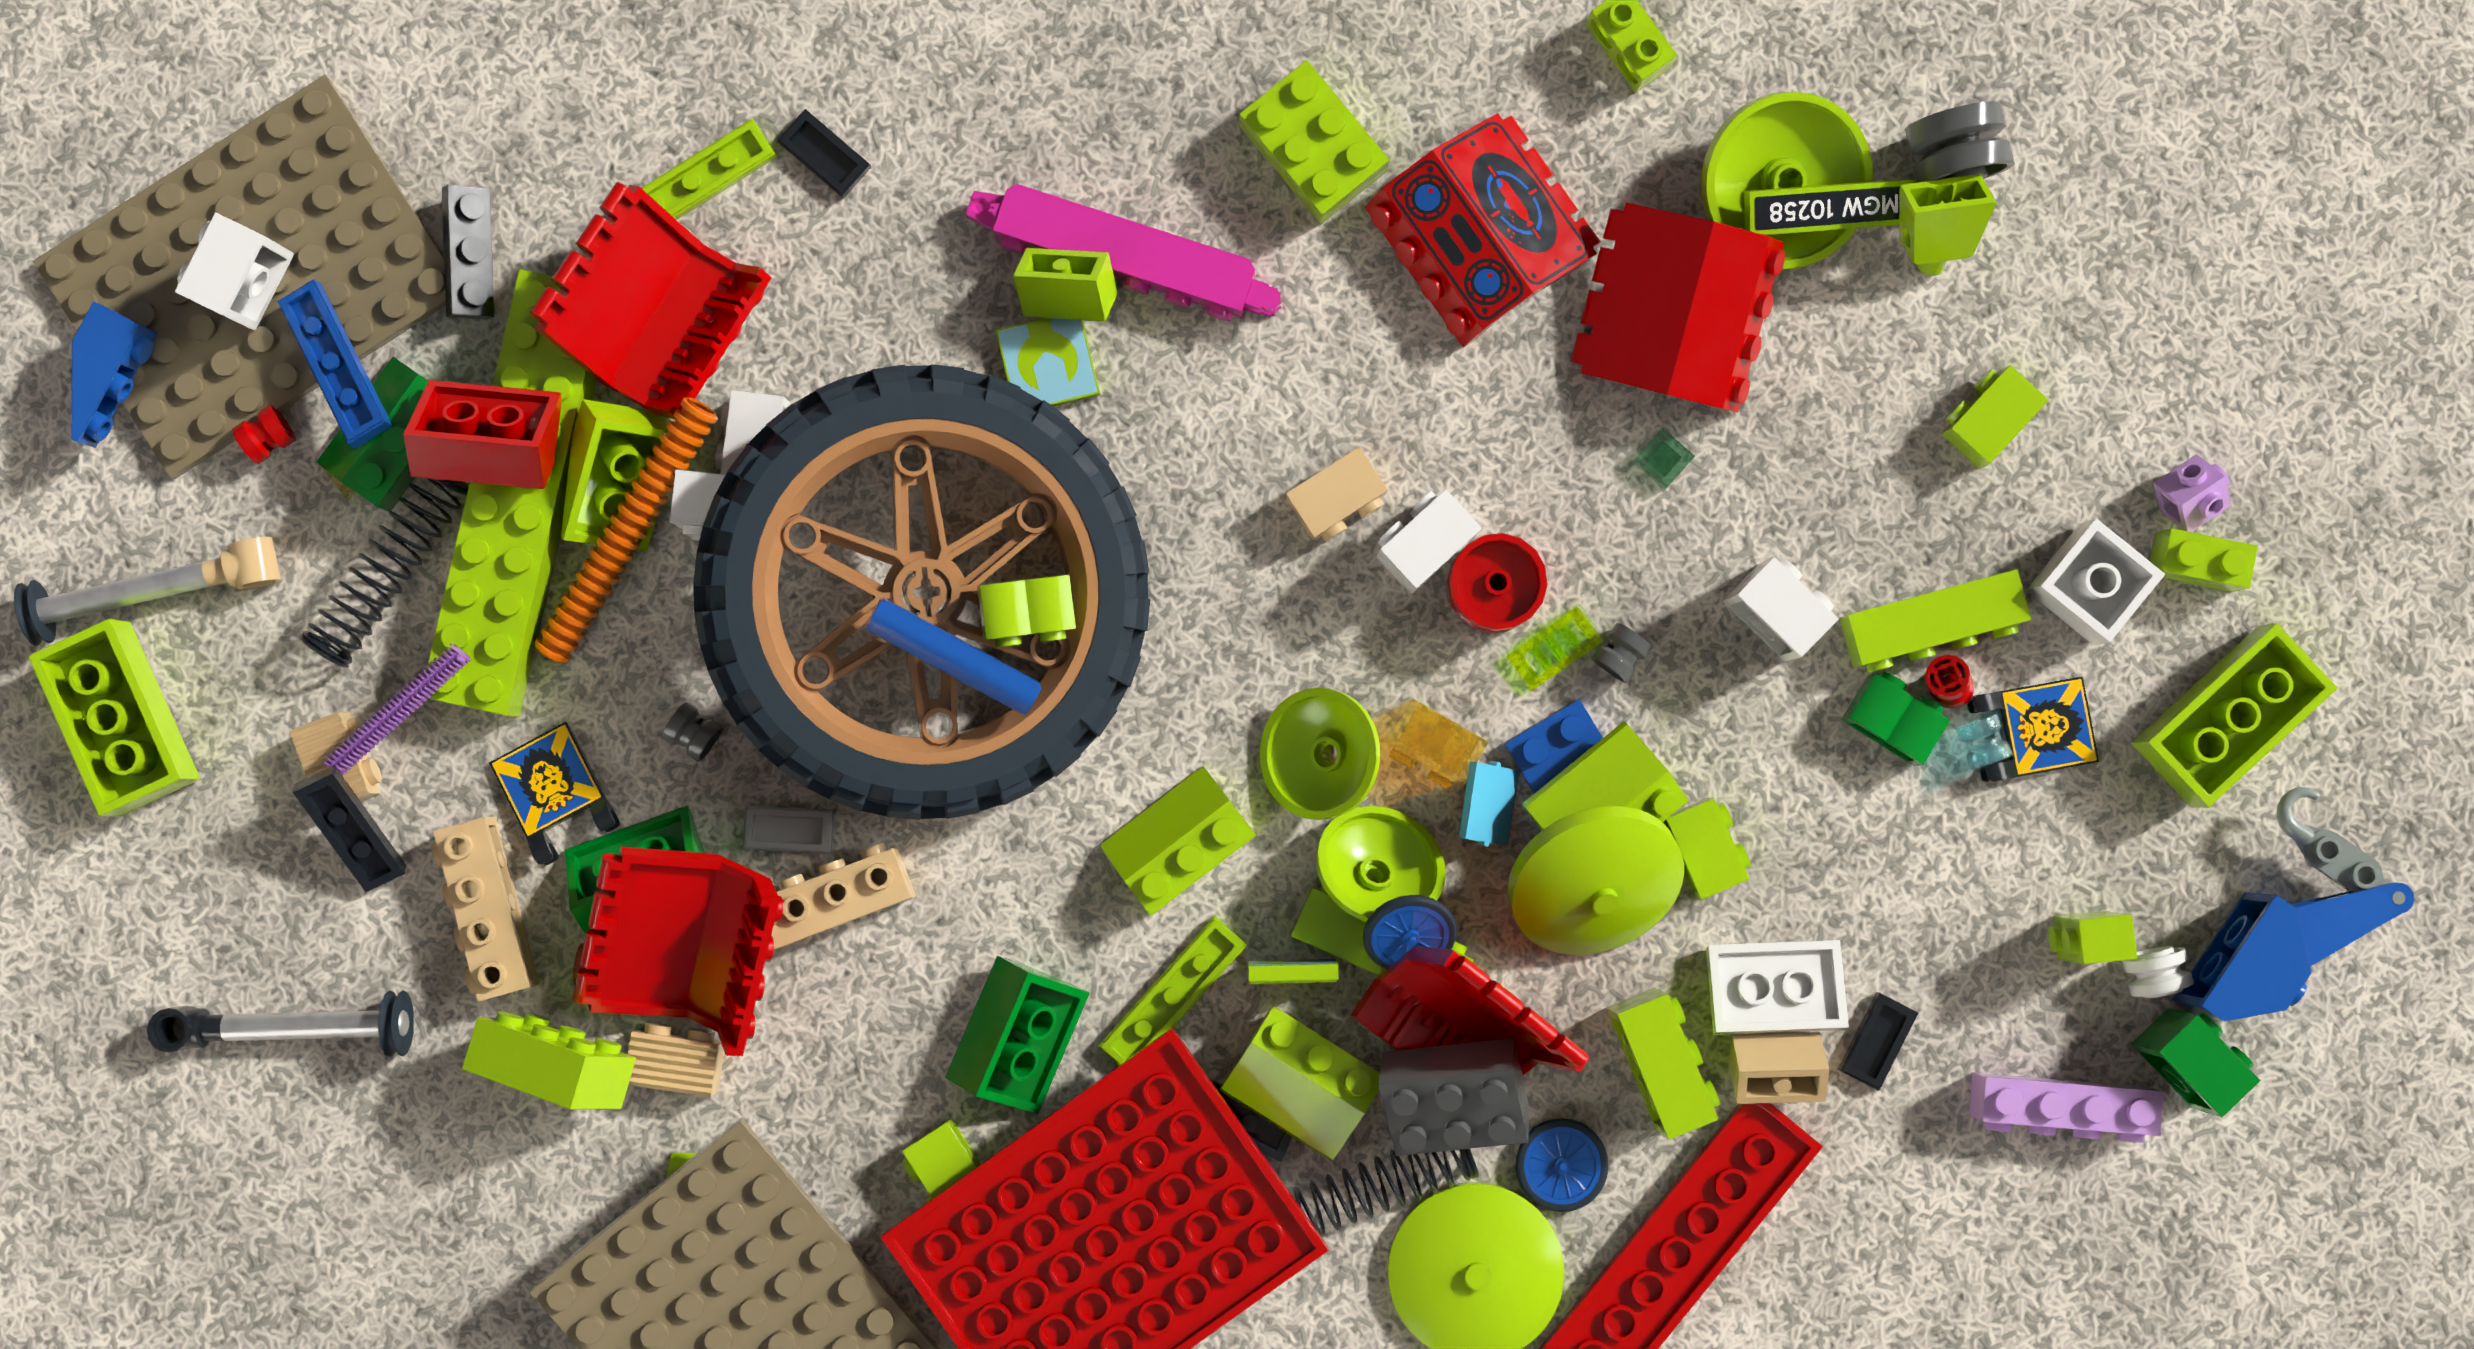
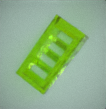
[1506,604,1605,691]

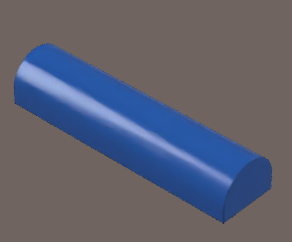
[864,597,1042,716]

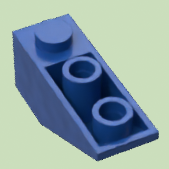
[71,301,157,448]

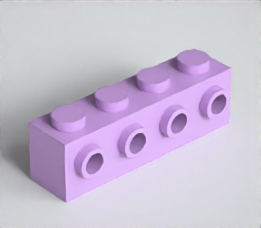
[1969,1072,2163,1143]

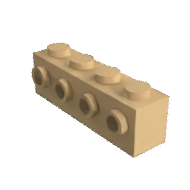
[431,817,540,1002]
[772,843,916,950]

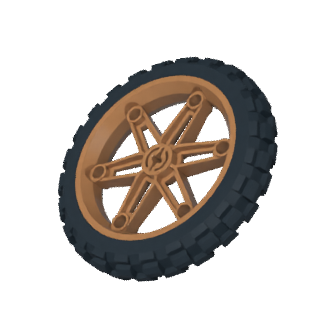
[693,364,1150,820]

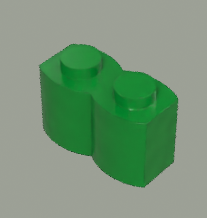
[1841,672,1950,766]

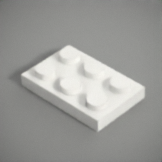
[1706,940,1849,1035]

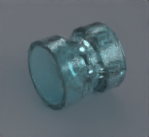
[1955,713,2013,769]

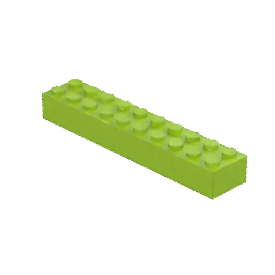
[427,269,597,717]

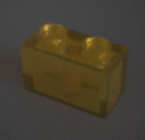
[1384,698,1489,791]

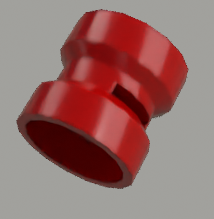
[232,404,297,464]
[1925,655,1975,709]

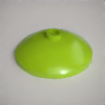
[1259,688,1380,820]
[1316,806,1446,922]

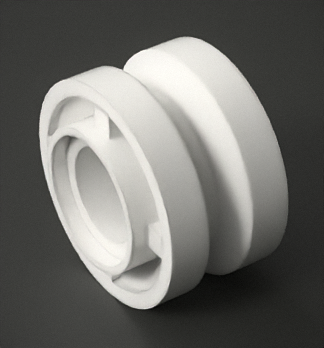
[2122,946,2194,998]

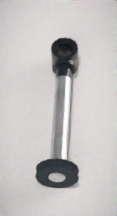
[147,990,414,1057]

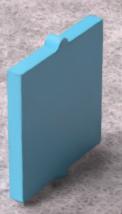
[1459,761,1519,847]

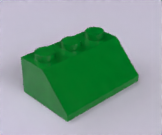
[317,357,428,511]
[565,805,705,935]
[945,955,1090,1114]

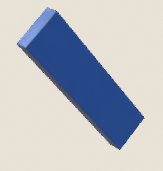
[277,279,393,449]

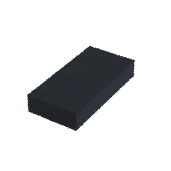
[777,109,871,199]
[1837,992,1918,1091]

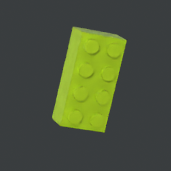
[28,619,201,817]
[2131,623,2338,808]

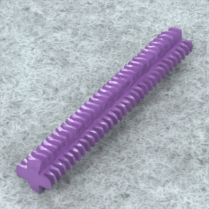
[323,644,471,776]

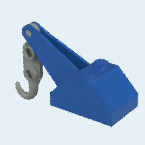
[2172,787,2414,1022]

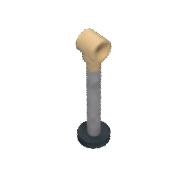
[14,537,282,646]

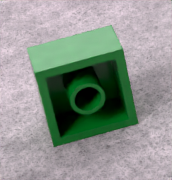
[2131,1008,2261,1118]

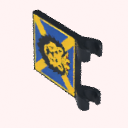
[1967,676,2099,782]
[489,722,620,865]

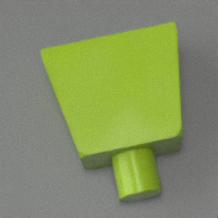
[1899,174,1996,276]

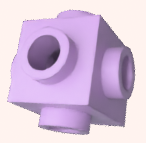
[2154,454,2231,532]

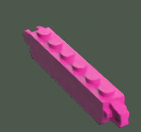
[966,184,1282,321]

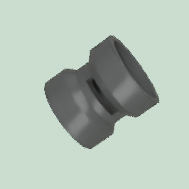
[1591,623,1652,683]
[662,702,723,762]

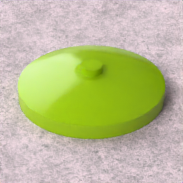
[1701,92,1873,269]
[1507,806,1684,955]
[1387,1182,1564,1349]

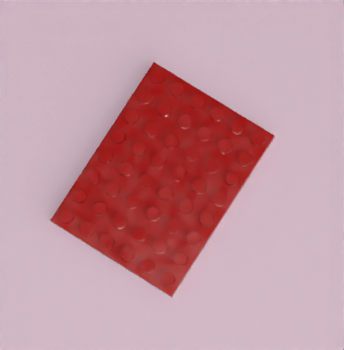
[881,1027,1329,1349]

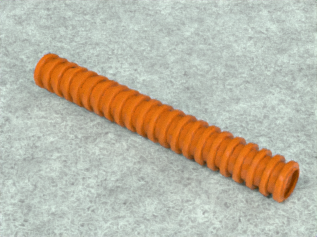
[534,398,718,663]

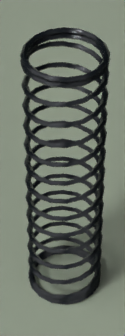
[300,478,469,668]
[1294,1149,1479,1237]

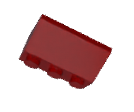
[403,380,562,489]

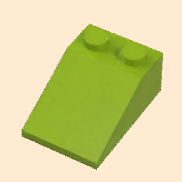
[561,399,672,551]

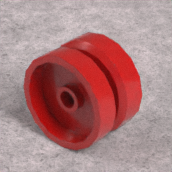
[1446,533,1548,634]

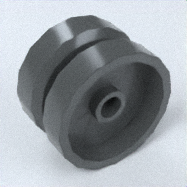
[1905,101,2015,182]

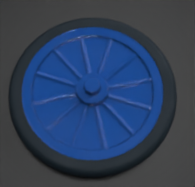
[1363,895,1457,969]
[1515,1118,1608,1212]

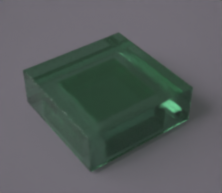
[1632,428,1695,490]

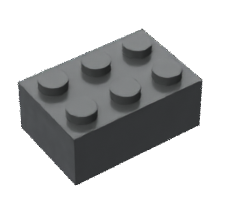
[1378,1038,1530,1156]

